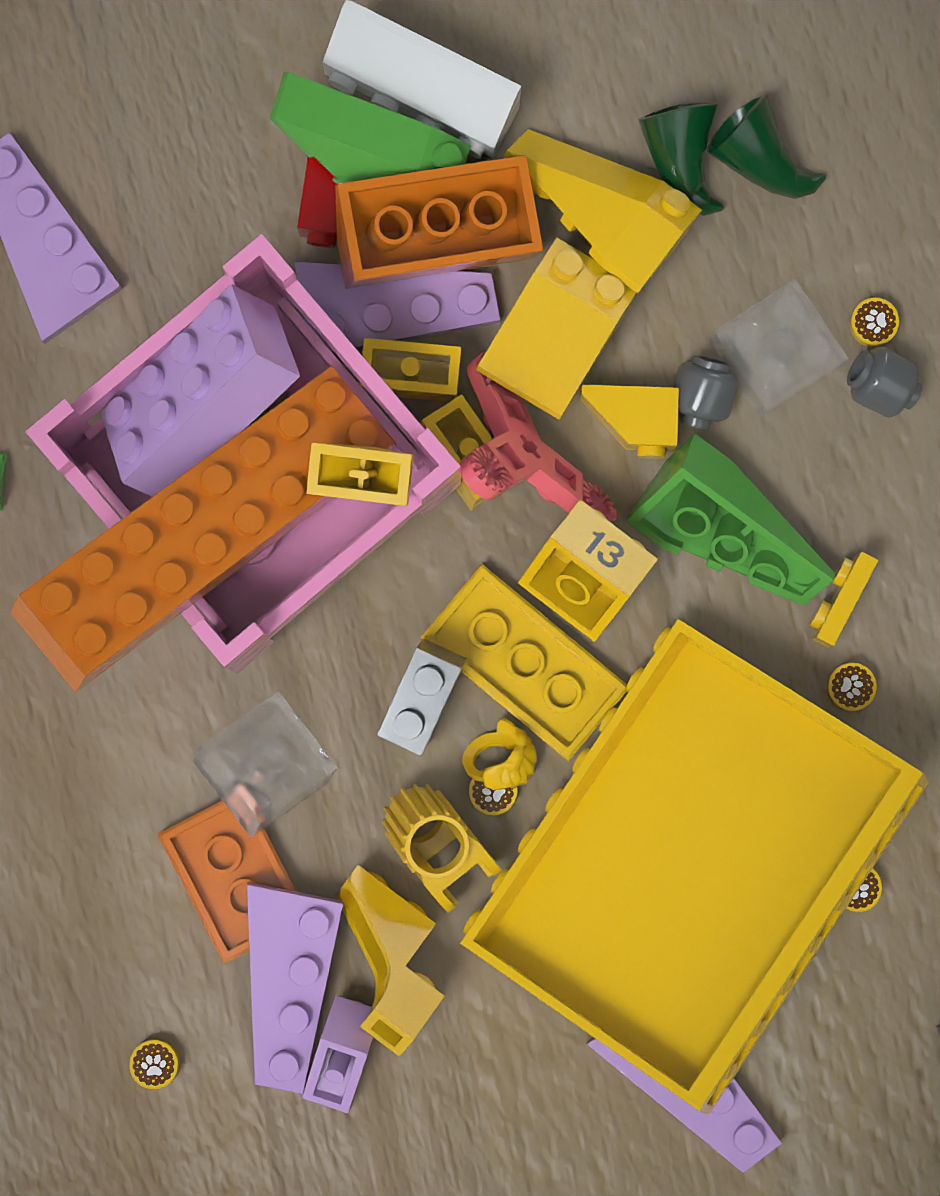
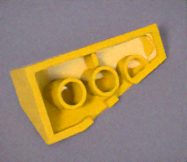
[503,129,702,294]

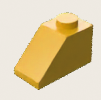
[580,385,679,459]

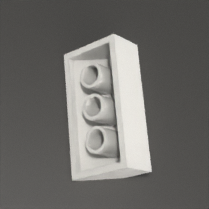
[322,0,521,159]

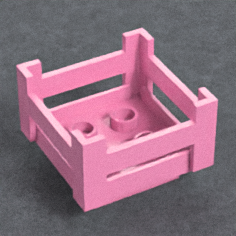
[25,234,461,674]

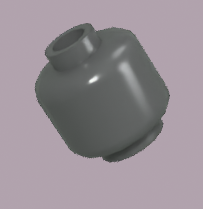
[847,346,922,418]
[673,355,738,429]

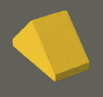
[306,442,414,506]

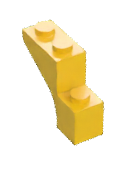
[337,865,445,1056]

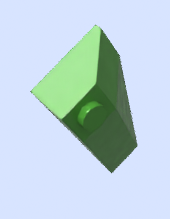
[269,72,471,184]
[626,433,836,605]

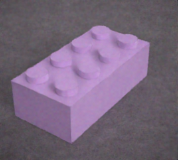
[101,284,300,497]

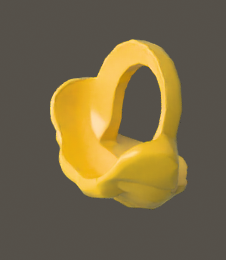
[462,718,537,790]

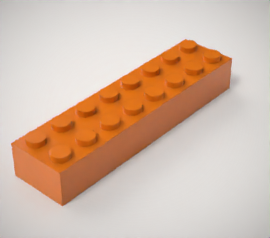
[10,366,395,693]

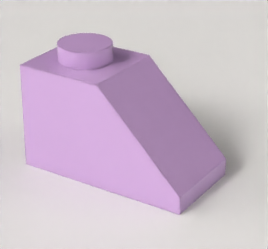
[302,995,373,1113]

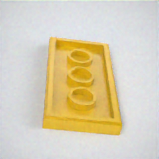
[420,564,627,761]

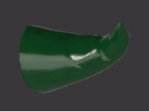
[707,95,826,199]
[638,103,724,216]

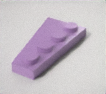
[247,882,343,1094]
[586,1037,782,1173]

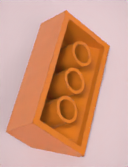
[335,155,544,289]

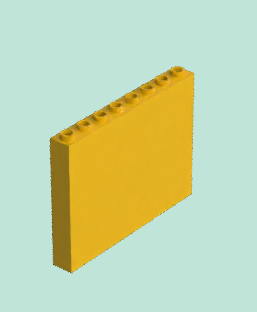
[460,619,929,1115]

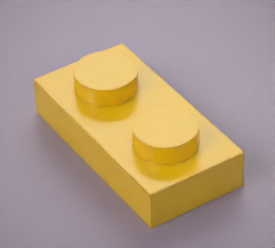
[809,551,879,649]

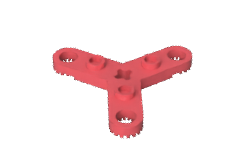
[459,351,617,523]

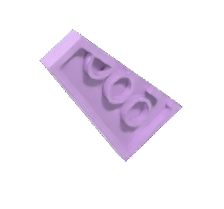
[0,132,122,344]
[294,262,500,354]

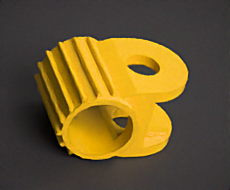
[381,783,502,913]

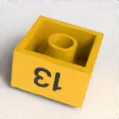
[518,500,658,642]

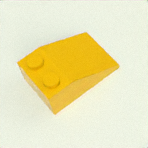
[476,238,636,420]

